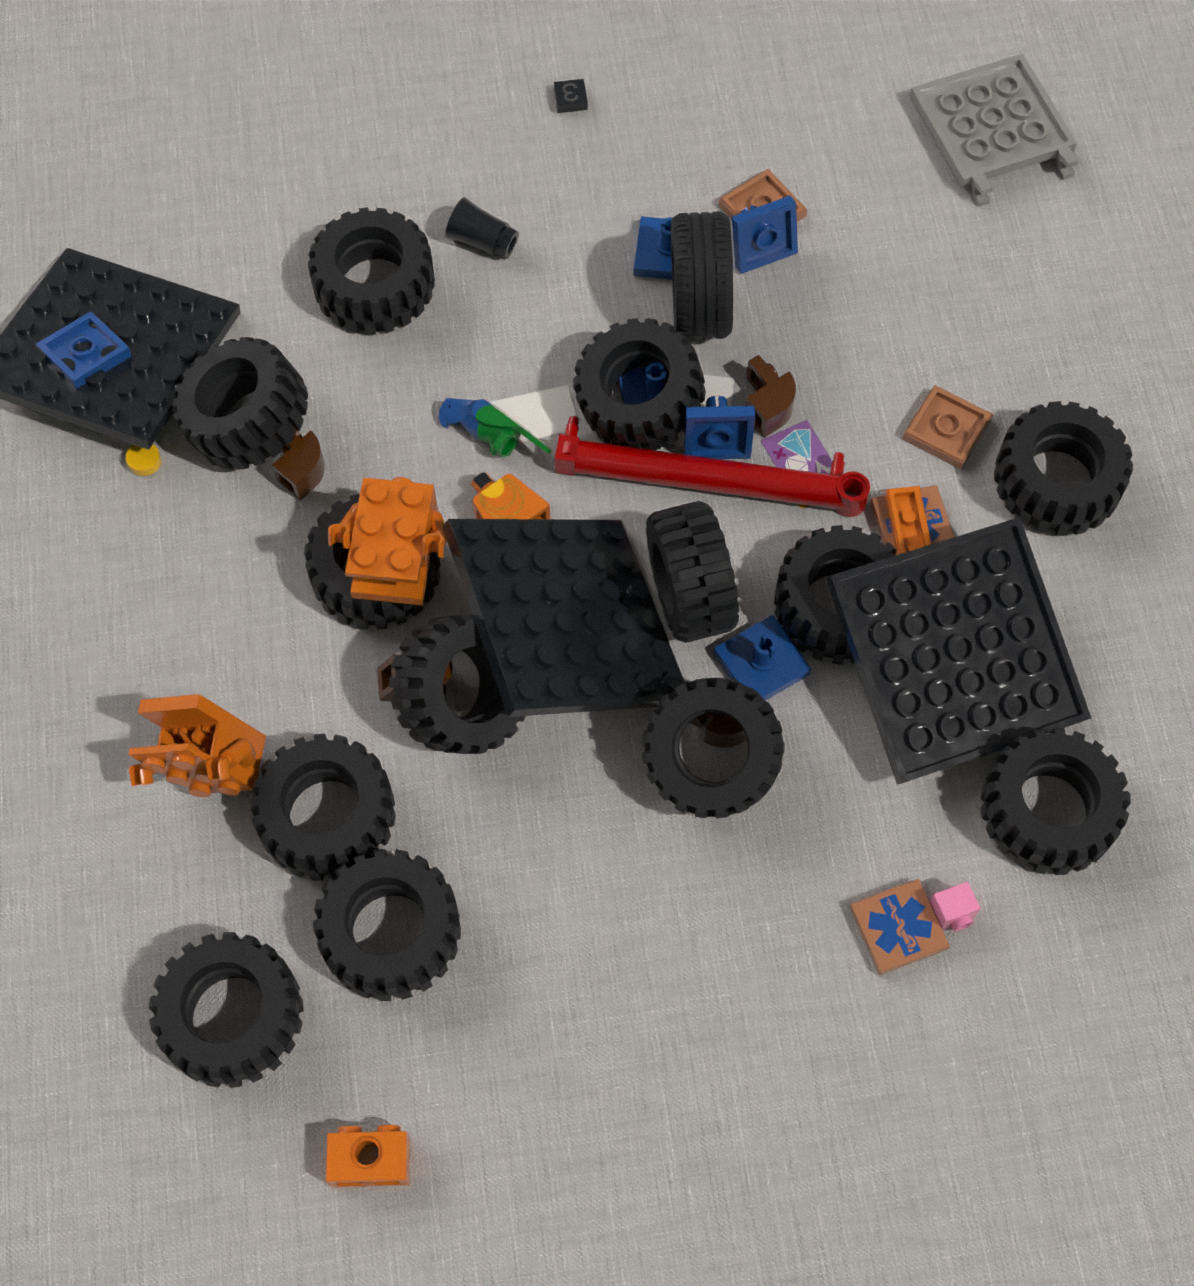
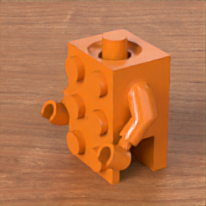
[328,477,447,605]
[128,694,266,797]

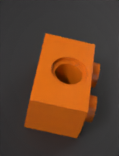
[326,1125,410,1188]

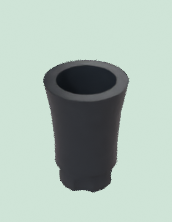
[445,197,519,259]

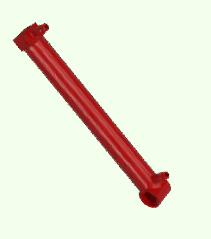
[554,416,870,517]

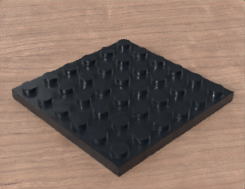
[0,248,241,450]
[826,517,1091,785]
[442,519,685,717]

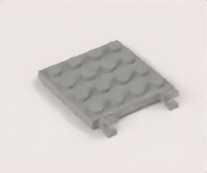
[910,54,1079,207]

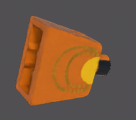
[471,472,551,519]

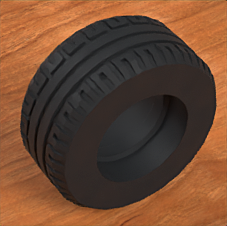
[671,211,733,340]

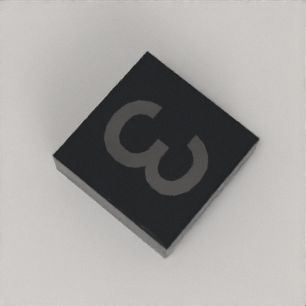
[554,79,588,113]

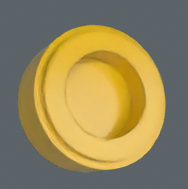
[126,444,162,476]

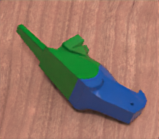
[439,398,552,457]

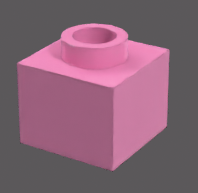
[930,882,981,932]

